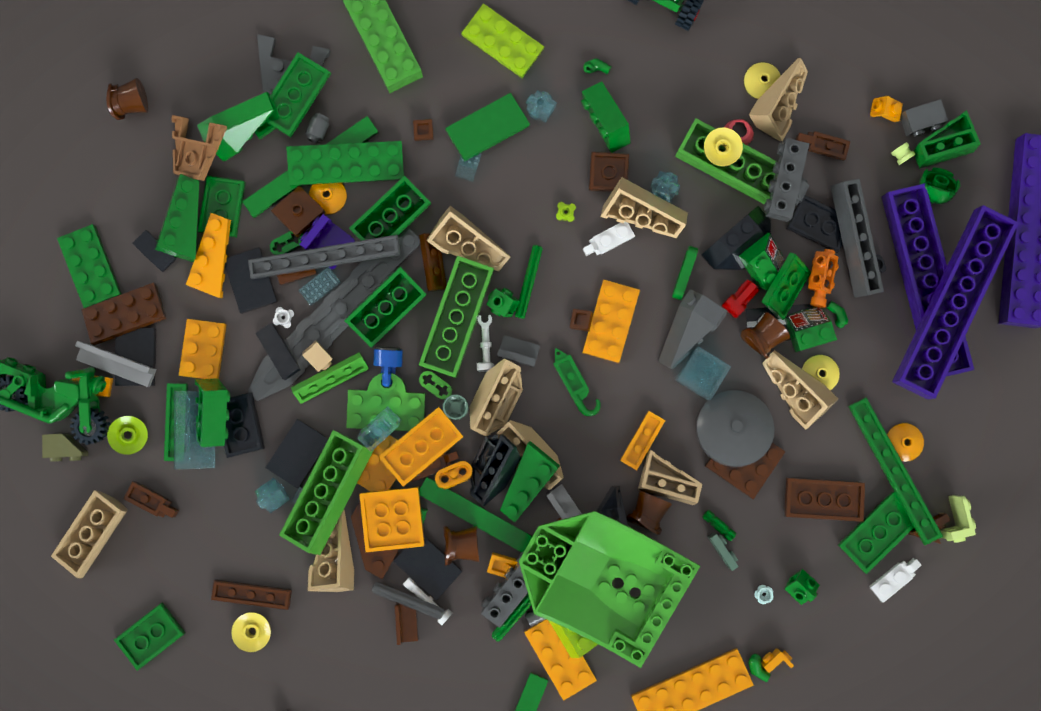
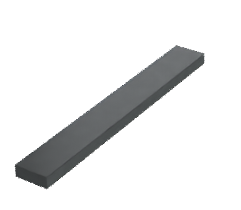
[248,235,401,279]

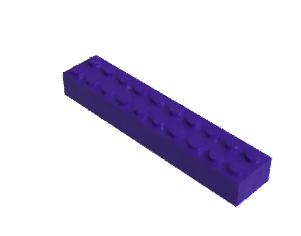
[998,133,1041,328]
[881,183,974,377]
[892,205,1019,399]

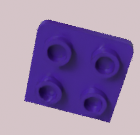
[299,214,355,269]

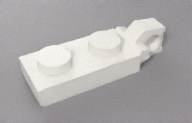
[583,222,635,256]
[869,558,921,603]

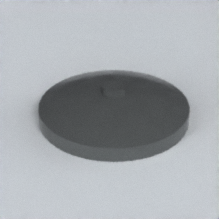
[696,390,775,467]

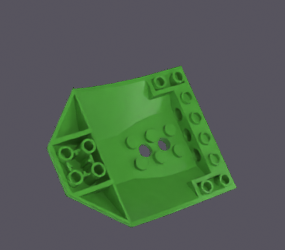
[519,511,700,668]

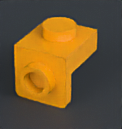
[870,96,903,122]
[761,648,794,673]

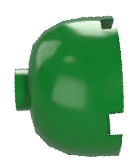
[919,167,961,204]

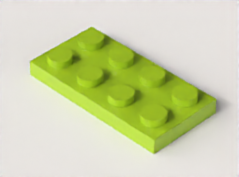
[461,3,544,78]

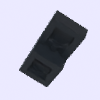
[132,230,176,272]

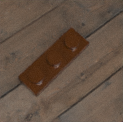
[419,233,447,291]

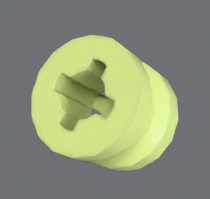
[891,142,916,165]

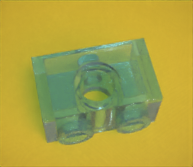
[357,406,401,452]

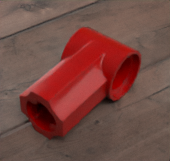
[722,279,759,319]

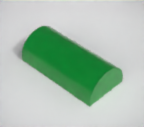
[349,176,431,241]
[344,267,427,348]

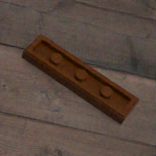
[211,580,292,610]

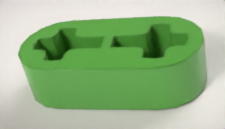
[419,371,452,400]

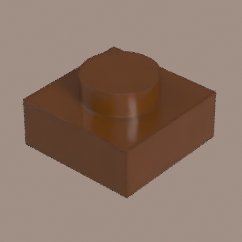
[413,119,434,141]
[570,309,593,331]

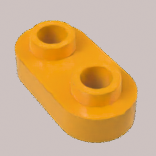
[435,461,472,489]

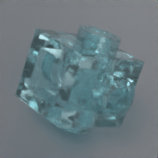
[526,90,557,123]
[651,171,680,203]
[255,478,289,514]

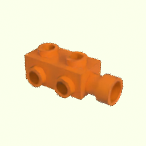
[808,249,839,308]

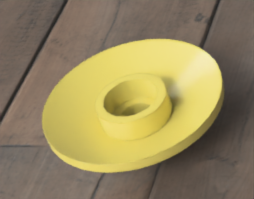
[744,62,781,99]
[704,128,743,166]
[802,355,840,390]
[231,612,271,652]

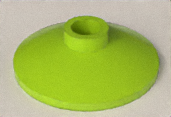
[107,416,148,455]

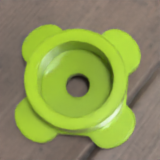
[556,202,576,222]

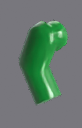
[583,58,612,74]
[826,301,849,328]
[748,654,771,682]

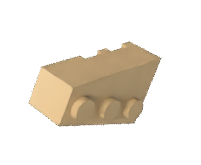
[638,450,702,505]

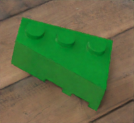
[581,81,631,153]
[914,110,981,169]
[195,378,230,447]

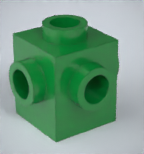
[486,287,521,317]
[784,569,820,605]

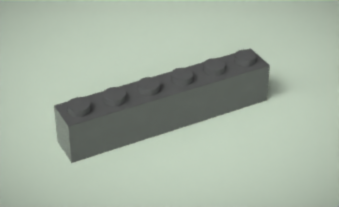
[830,179,884,298]

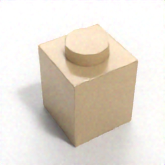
[302,340,333,372]

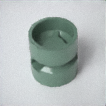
[443,394,469,420]

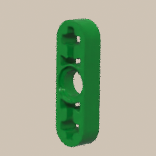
[672,245,698,300]

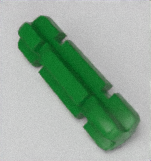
[702,510,736,541]

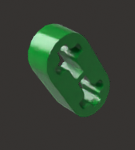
[270,231,303,255]

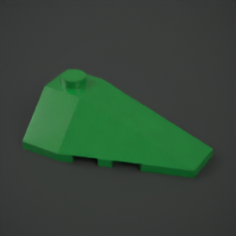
[197,92,275,161]

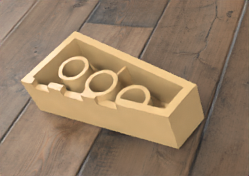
[601,177,688,238]

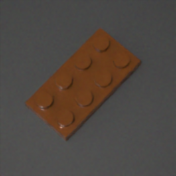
[81,282,167,346]
[785,478,865,522]

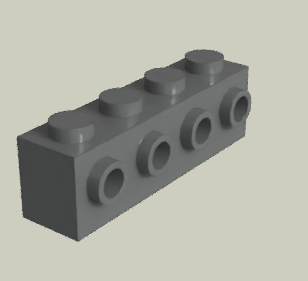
[764,138,810,222]
[481,552,528,628]

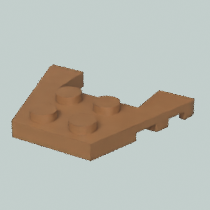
[172,115,227,181]

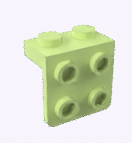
[940,495,976,543]

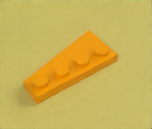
[186,213,231,298]

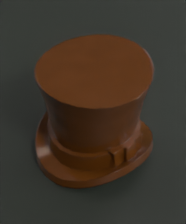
[106,78,148,120]
[741,312,790,359]
[626,490,672,535]
[443,526,479,565]

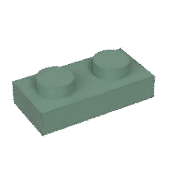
[707,532,739,571]

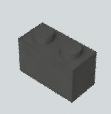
[900,99,948,137]

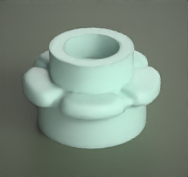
[754,585,773,604]

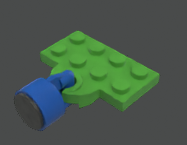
[346,347,426,431]

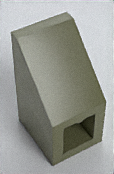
[42,434,88,462]

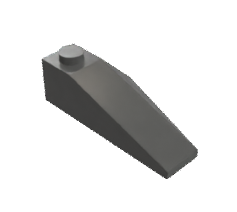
[658,290,728,370]

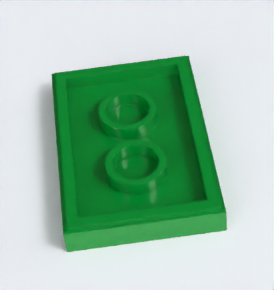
[198,175,246,238]
[761,252,811,320]
[114,602,185,671]

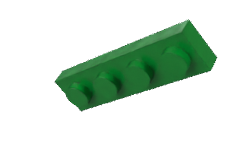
[164,383,188,461]

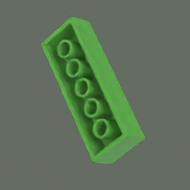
[342,0,423,93]
[675,118,777,205]
[419,256,494,378]
[279,430,374,555]

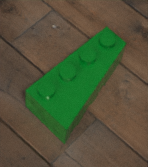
[155,174,199,262]

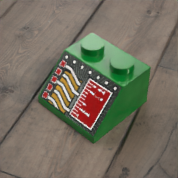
[739,233,785,291]
[785,307,837,352]

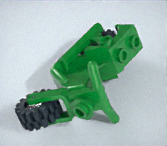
[0,357,111,445]

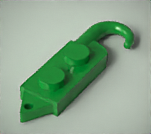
[553,348,601,416]

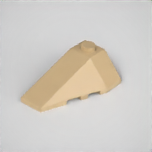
[749,58,808,141]
[427,206,511,271]

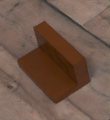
[395,603,419,645]

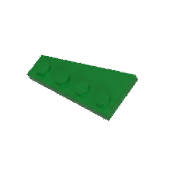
[500,441,560,523]

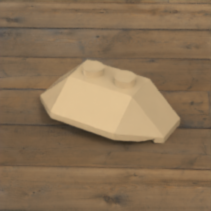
[469,359,523,436]
[497,420,564,490]

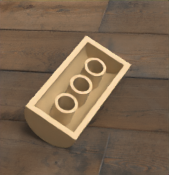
[51,490,127,578]

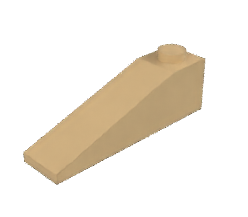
[762,350,838,430]
[308,510,354,592]

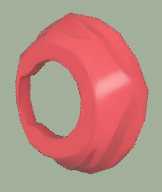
[724,119,754,145]

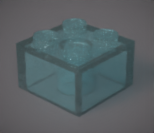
[675,346,731,400]

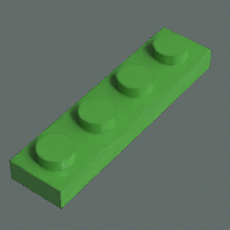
[291,352,369,404]

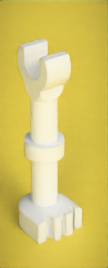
[477,315,494,372]
[403,577,453,625]

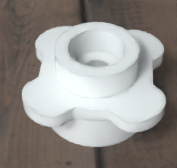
[273,307,294,328]

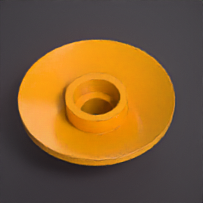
[309,183,347,215]
[887,423,924,461]

